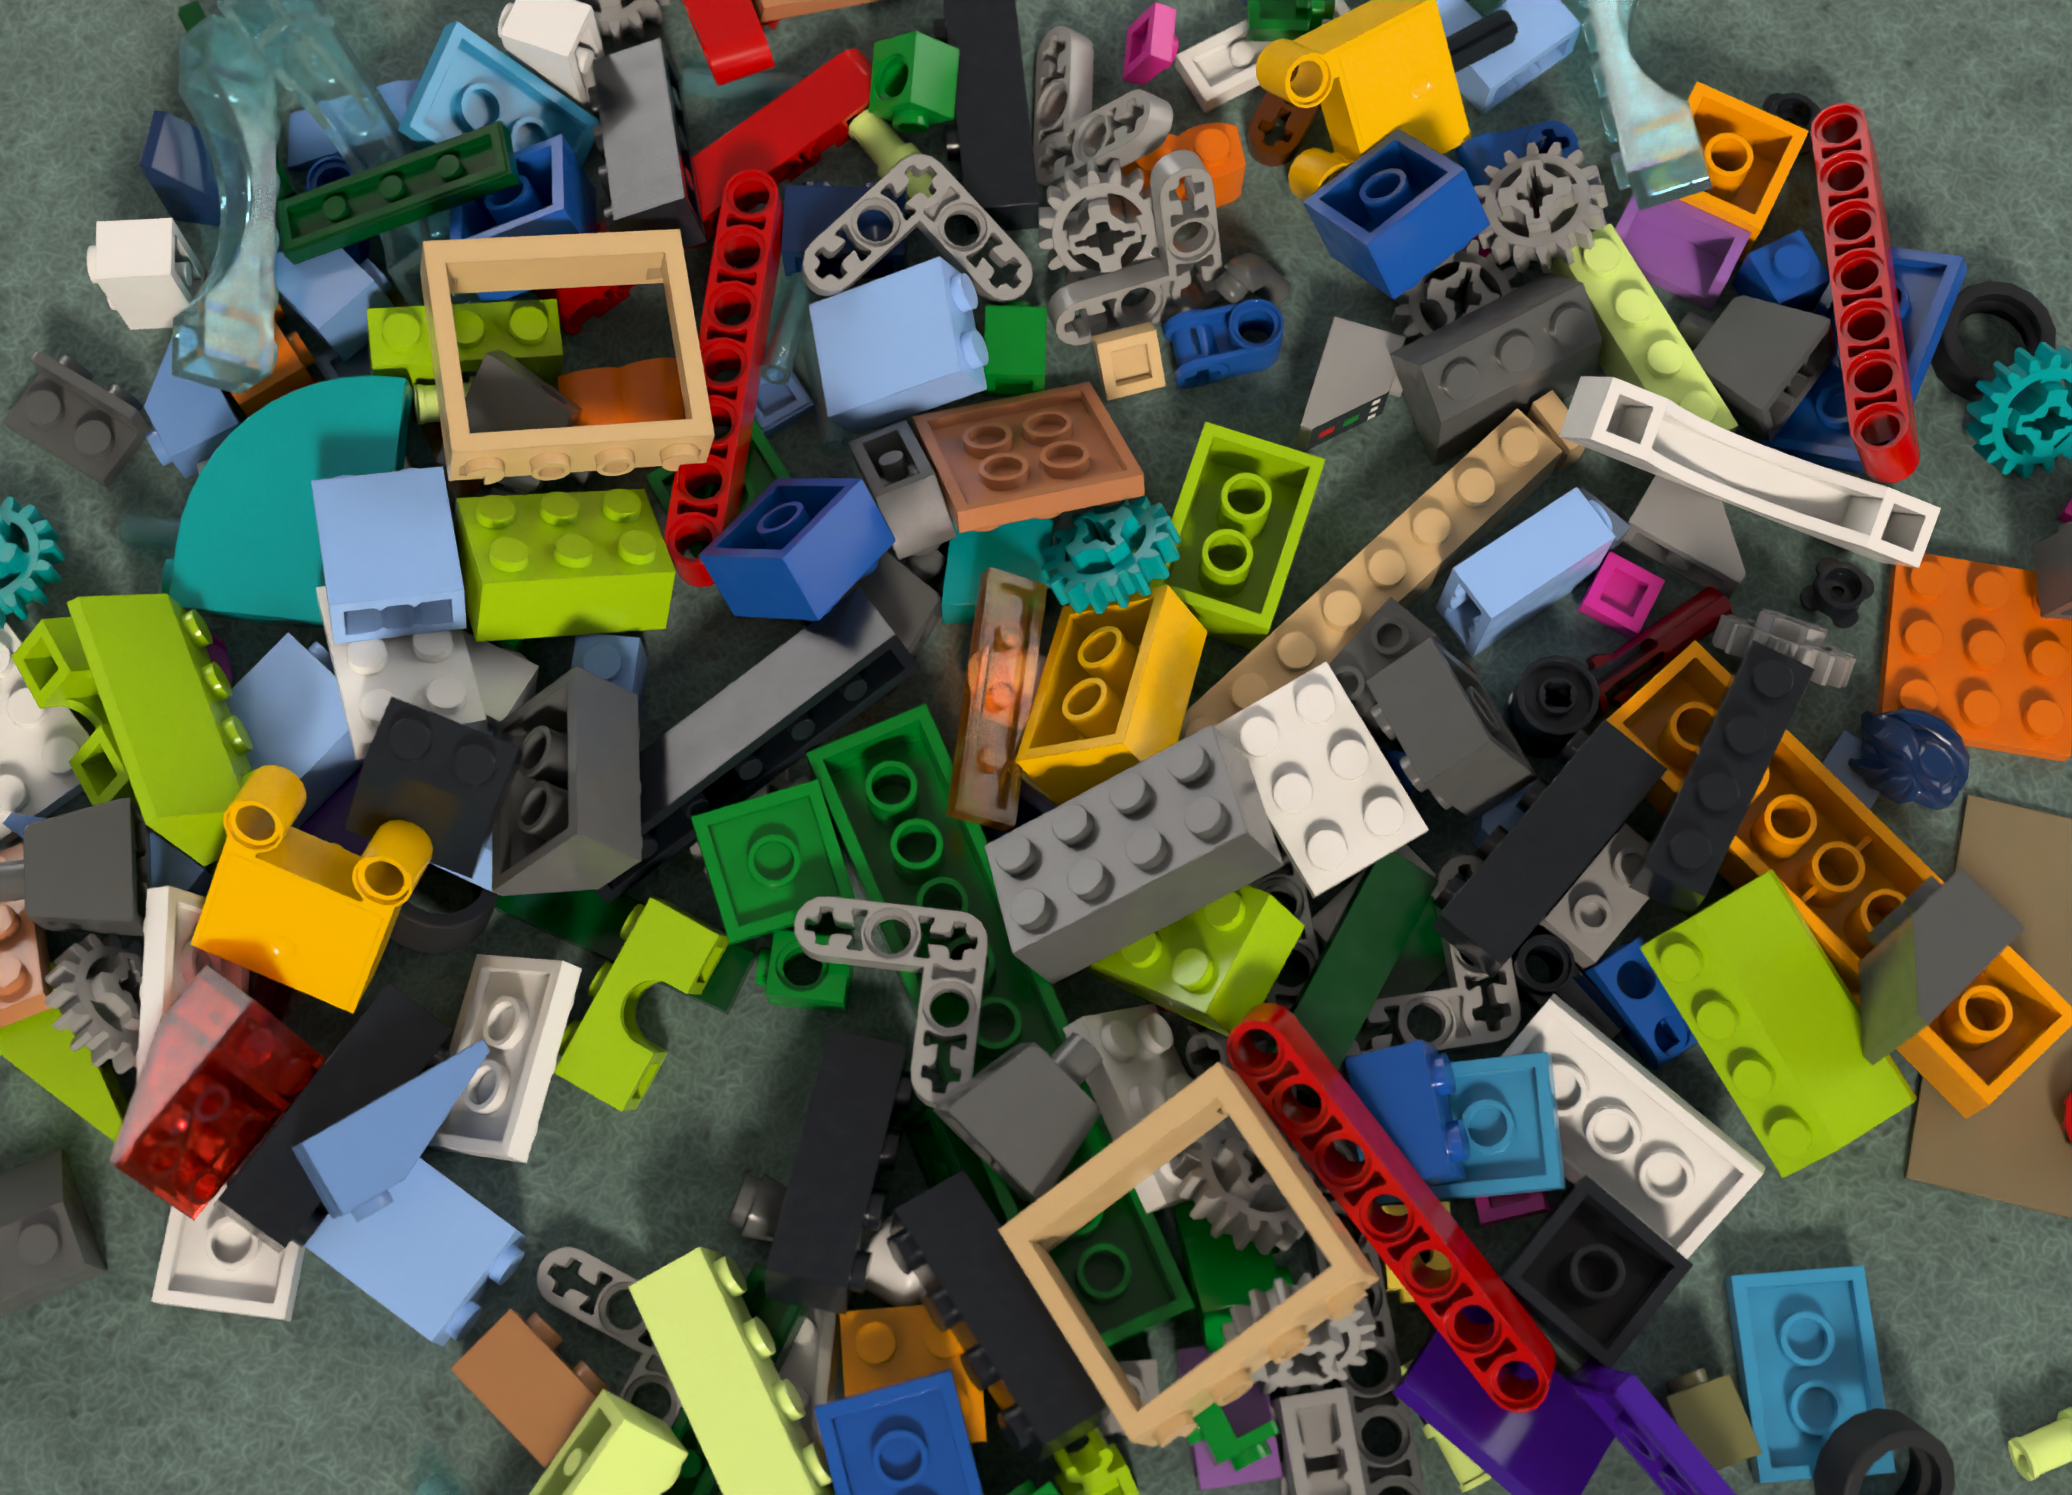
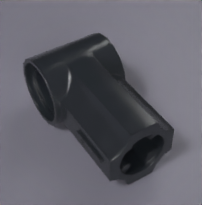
[1511,934,1626,1039]

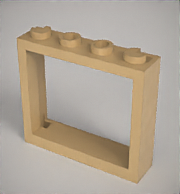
[420,229,715,485]
[998,1062,1380,1448]

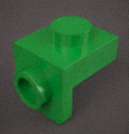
[1246,0,1335,42]
[1185,1402,1280,1472]

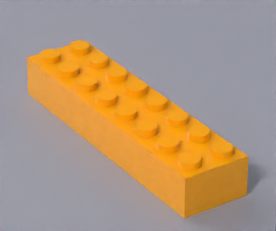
[1607,640,2072,1119]

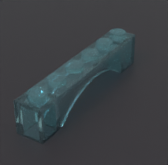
[216,0,479,306]
[1577,0,1713,211]
[172,13,282,395]

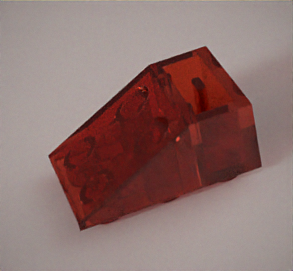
[109,965,327,1221]

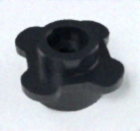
[1763,93,1821,156]
[1800,557,1874,629]

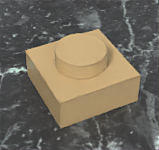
[1092,321,1166,401]
[1527,390,1585,471]

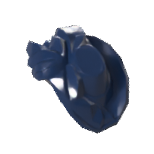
[1848,708,1970,810]

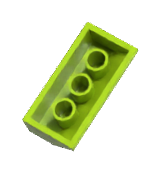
[66,593,255,866]
[1639,869,1917,1178]

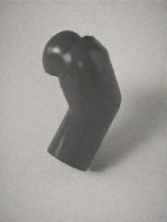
[1215,253,1291,306]

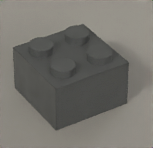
[1365,637,1538,821]

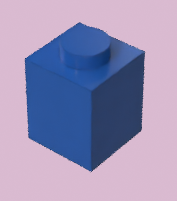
[1732,229,1830,312]

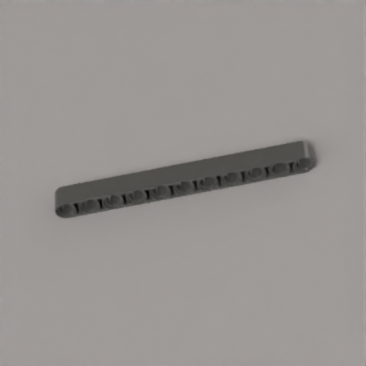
[1248,831,1426,1495]

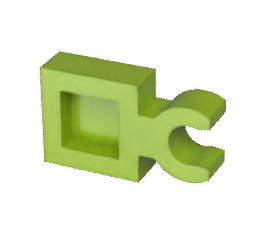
[1053,1428,1140,1495]

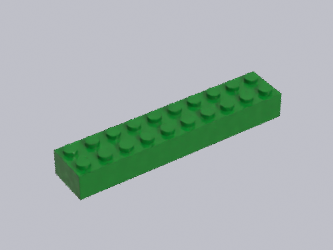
[806,703,1195,1350]

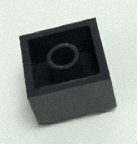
[1498,1175,1693,1368]

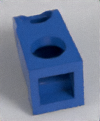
[1582,936,1698,1070]

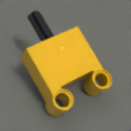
[1256,0,1518,201]
[190,765,433,1039]

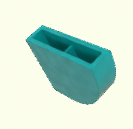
[161,375,414,630]

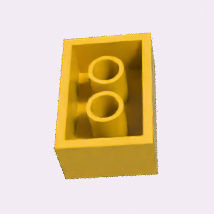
[1015,585,1208,805]

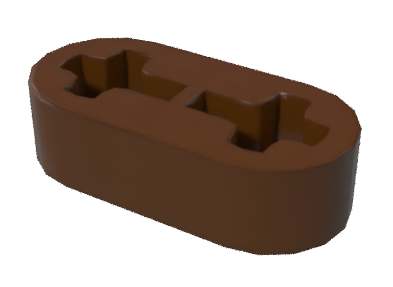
[1246,65,1322,167]

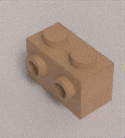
[450,1309,611,1468]

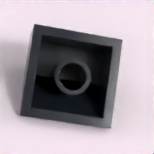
[345,696,524,879]

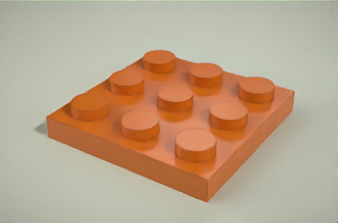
[1877,553,2072,762]

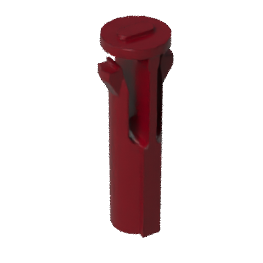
[1586,586,1733,717]

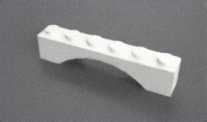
[1559,376,1941,568]

